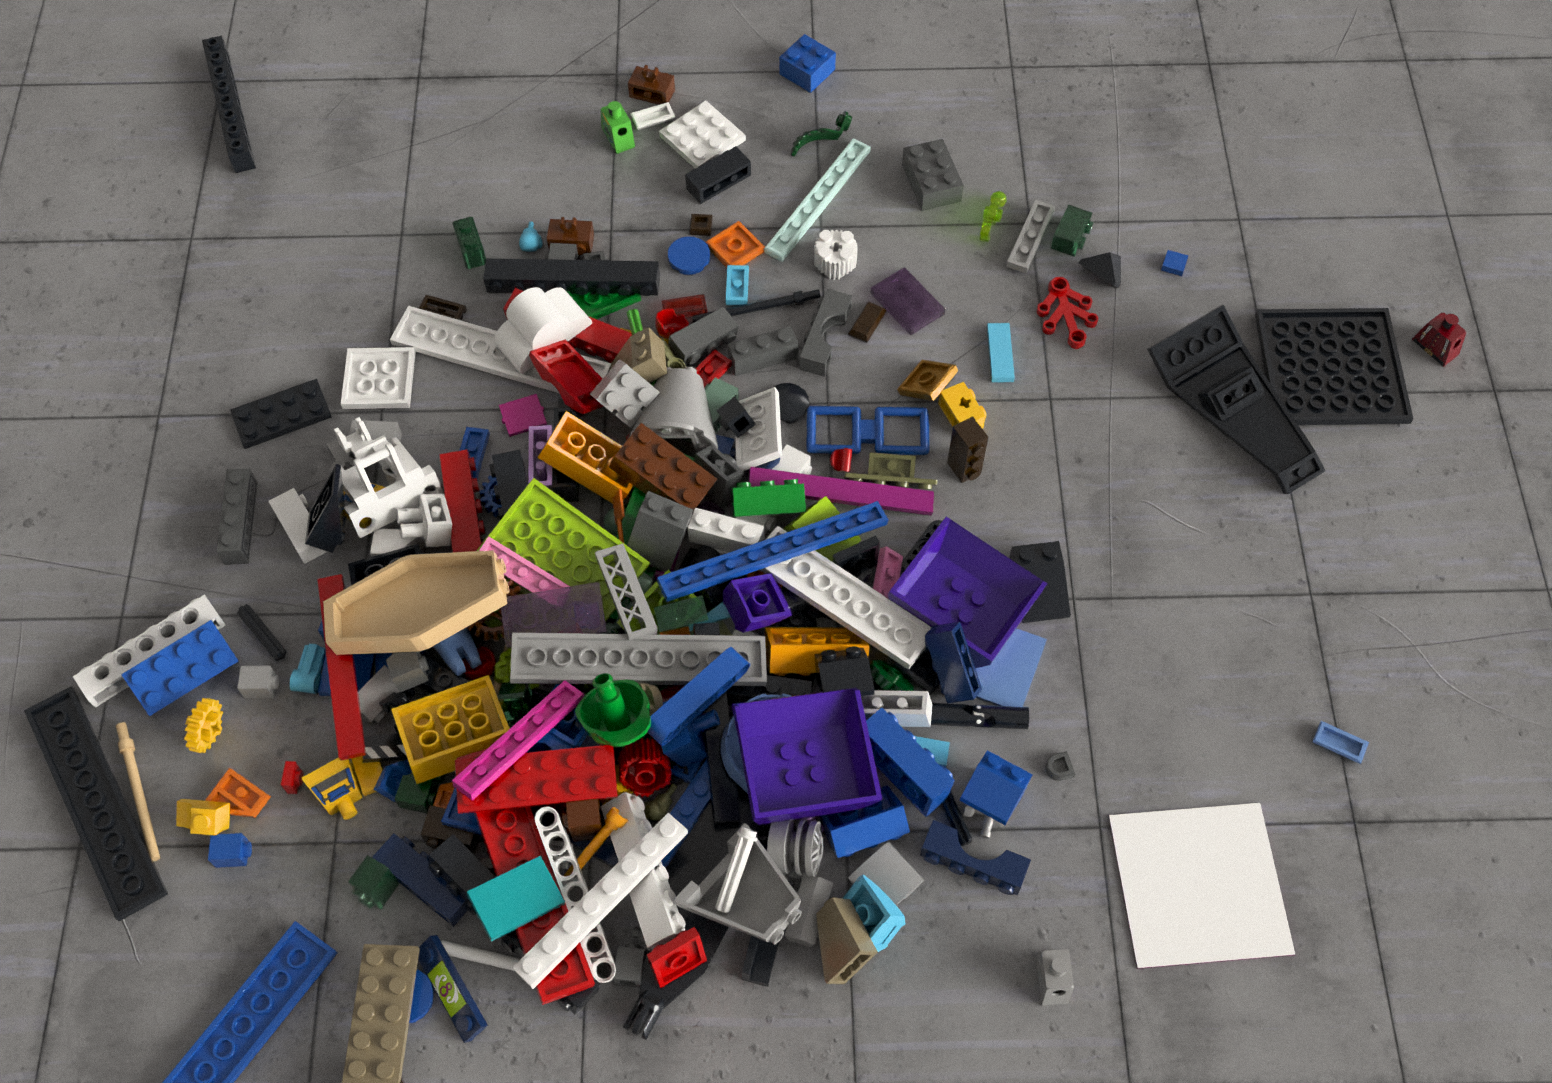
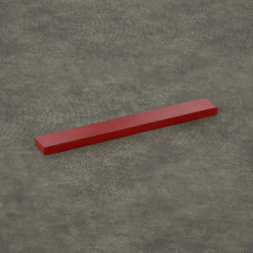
[317,574,366,761]

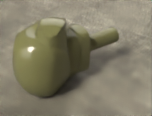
[644,784,677,821]

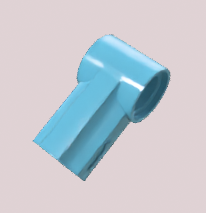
[290,643,326,694]

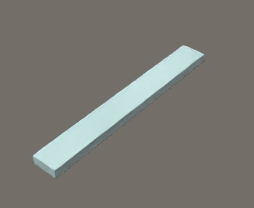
[764,138,871,262]

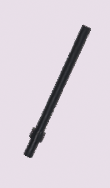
[692,289,821,323]

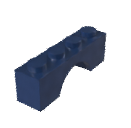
[920,820,1031,895]

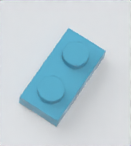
[726,265,749,305]

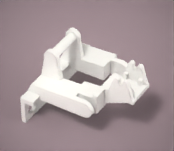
[334,417,444,538]

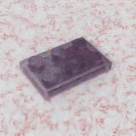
[870,267,945,335]

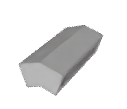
[785,874,833,948]

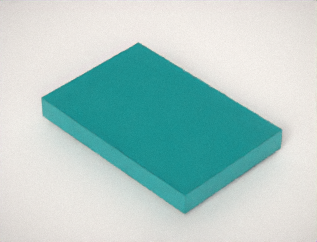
[467,856,565,942]

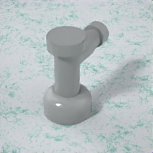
[963,804,998,838]

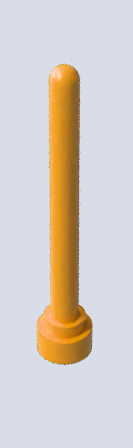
[563,807,628,877]

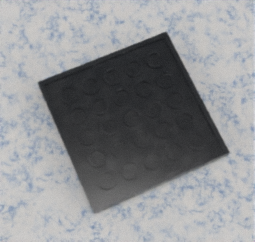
[1255,308,1413,425]

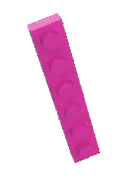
[452,681,584,801]

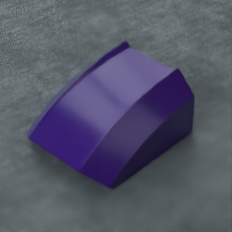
[723,573,792,633]

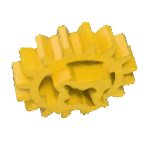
[184,698,223,753]

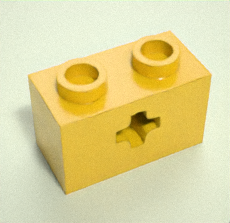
[938,382,986,428]

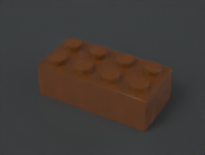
[609,423,717,513]

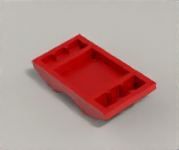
[529,339,603,414]

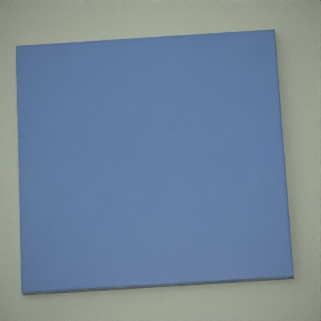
[939,628,1047,707]

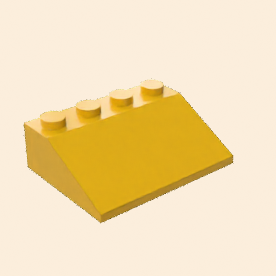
[391,675,510,784]

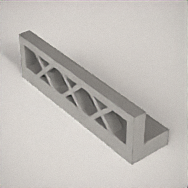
[595,543,658,641]

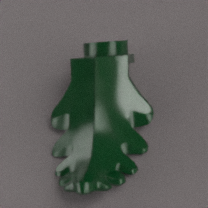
[791,111,852,157]

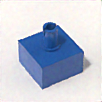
[661,701,720,767]

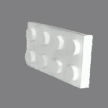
[735,387,782,471]

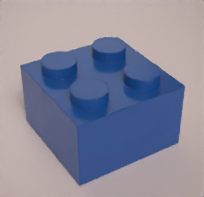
[779,34,836,93]

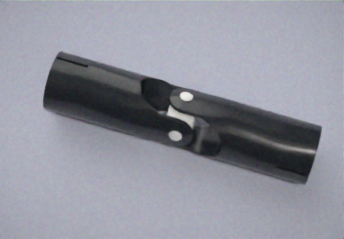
[931,703,1029,729]

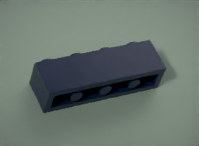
[372,833,468,927]

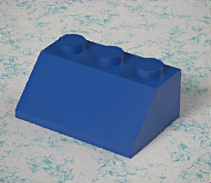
[819,785,910,858]

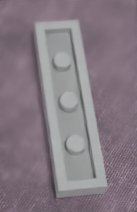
[1006,200,1055,273]

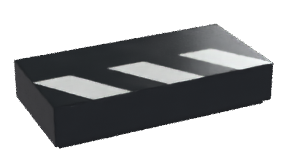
[362,734,408,763]

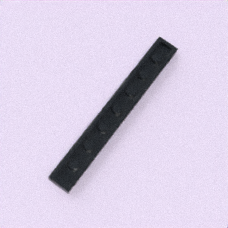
[693,623,741,824]

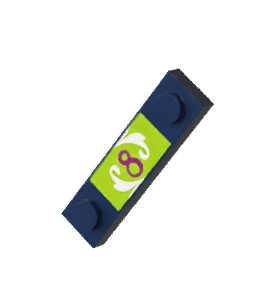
[418,935,488,1043]

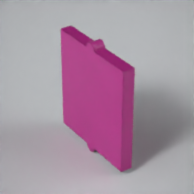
[499,394,547,437]

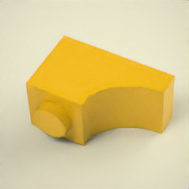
[176,799,230,836]

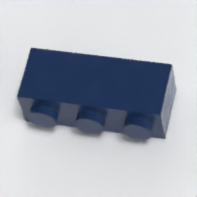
[925,621,982,703]

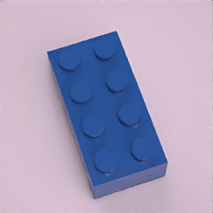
[121,620,239,716]
[866,708,955,817]

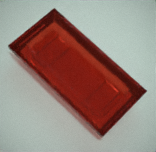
[661,294,708,317]

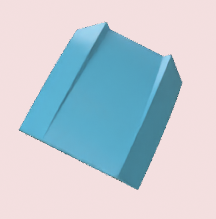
[843,875,906,952]

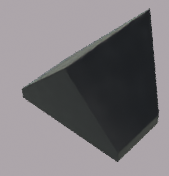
[1078,252,1121,288]

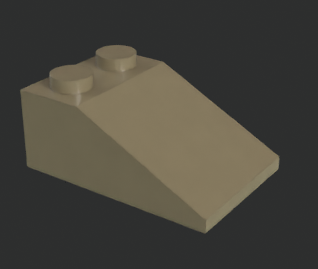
[609,327,667,383]

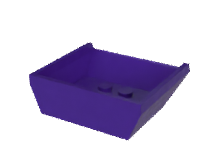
[888,516,1047,668]
[732,688,882,825]

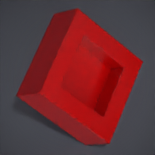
[281,761,304,794]

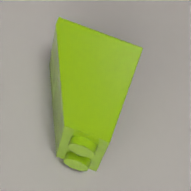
[783,496,861,562]

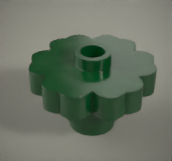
[870,660,914,691]

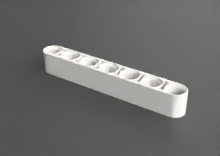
[535,807,616,983]

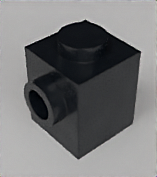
[716,397,756,438]

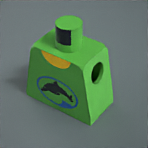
[600,101,635,154]

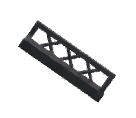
[742,881,794,987]

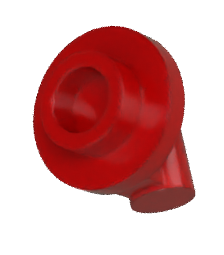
[830,448,852,472]

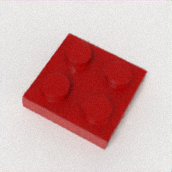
[647,927,707,988]

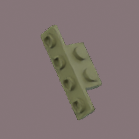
[844,452,938,490]

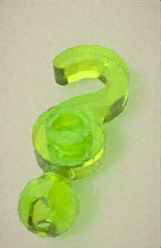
[980,191,1007,242]

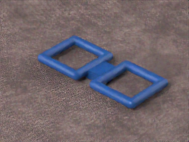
[806,406,930,455]

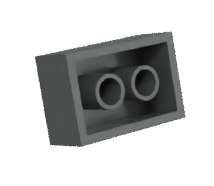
[902,139,964,211]

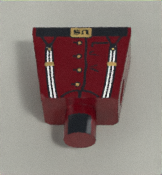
[1412,312,1466,367]

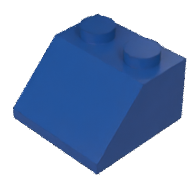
[959,750,1033,825]

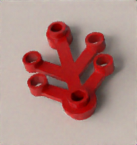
[1036,277,1099,349]

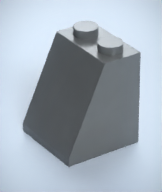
[627,491,693,573]

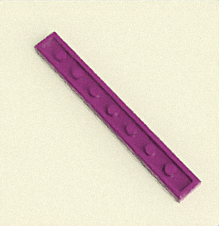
[748,467,934,516]

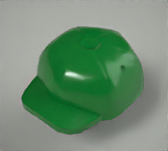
[575,673,651,747]

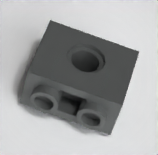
[694,445,744,508]

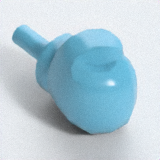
[519,222,543,252]

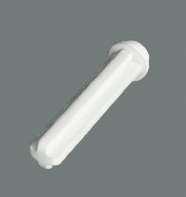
[715,827,758,913]

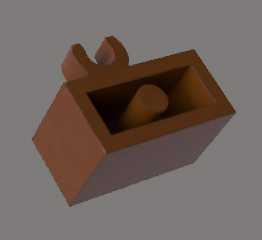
[628,65,675,105]
[547,217,594,255]
[562,799,604,842]

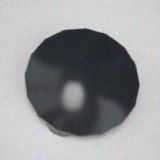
[772,383,809,424]

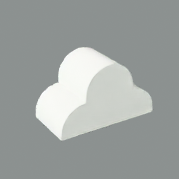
[494,287,593,375]

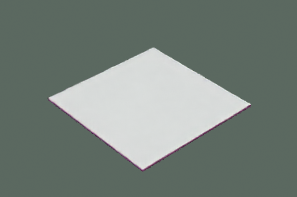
[1109,803,1295,969]

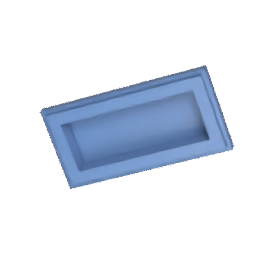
[1312,721,1369,764]

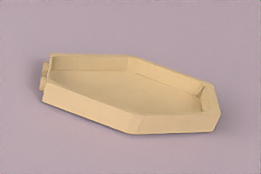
[323,550,509,655]

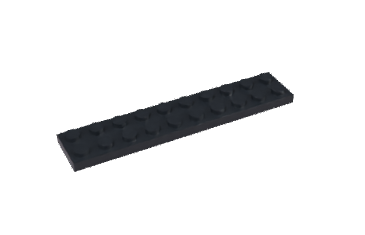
[24,686,168,921]

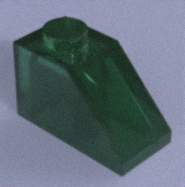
[498,682,532,720]

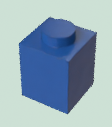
[208,833,252,868]

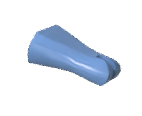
[433,627,482,676]

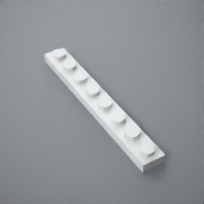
[512,813,688,989]

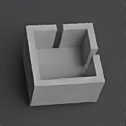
[590,359,660,428]

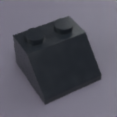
[814,646,875,696]

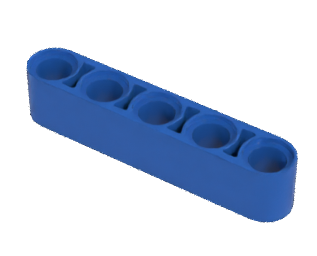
[647,647,750,746]

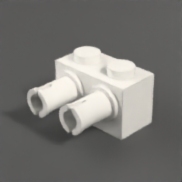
[396,494,452,547]

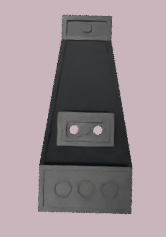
[1147,305,1326,494]

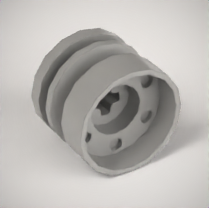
[767,820,823,877]

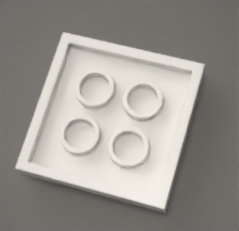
[659,101,746,169]
[341,347,416,409]

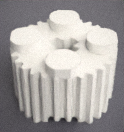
[814,230,858,280]

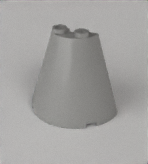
[627,367,718,450]
[674,823,802,945]

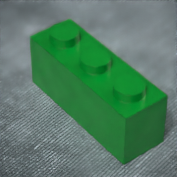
[731,479,806,517]

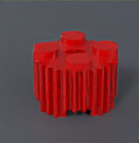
[618,738,671,797]

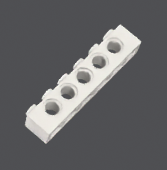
[73,594,226,708]

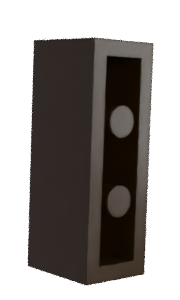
[947,416,988,483]

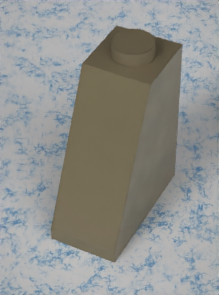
[816,897,878,984]

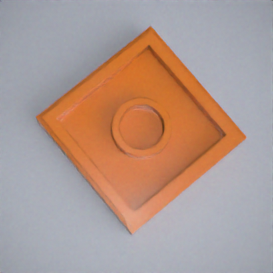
[705,221,765,268]

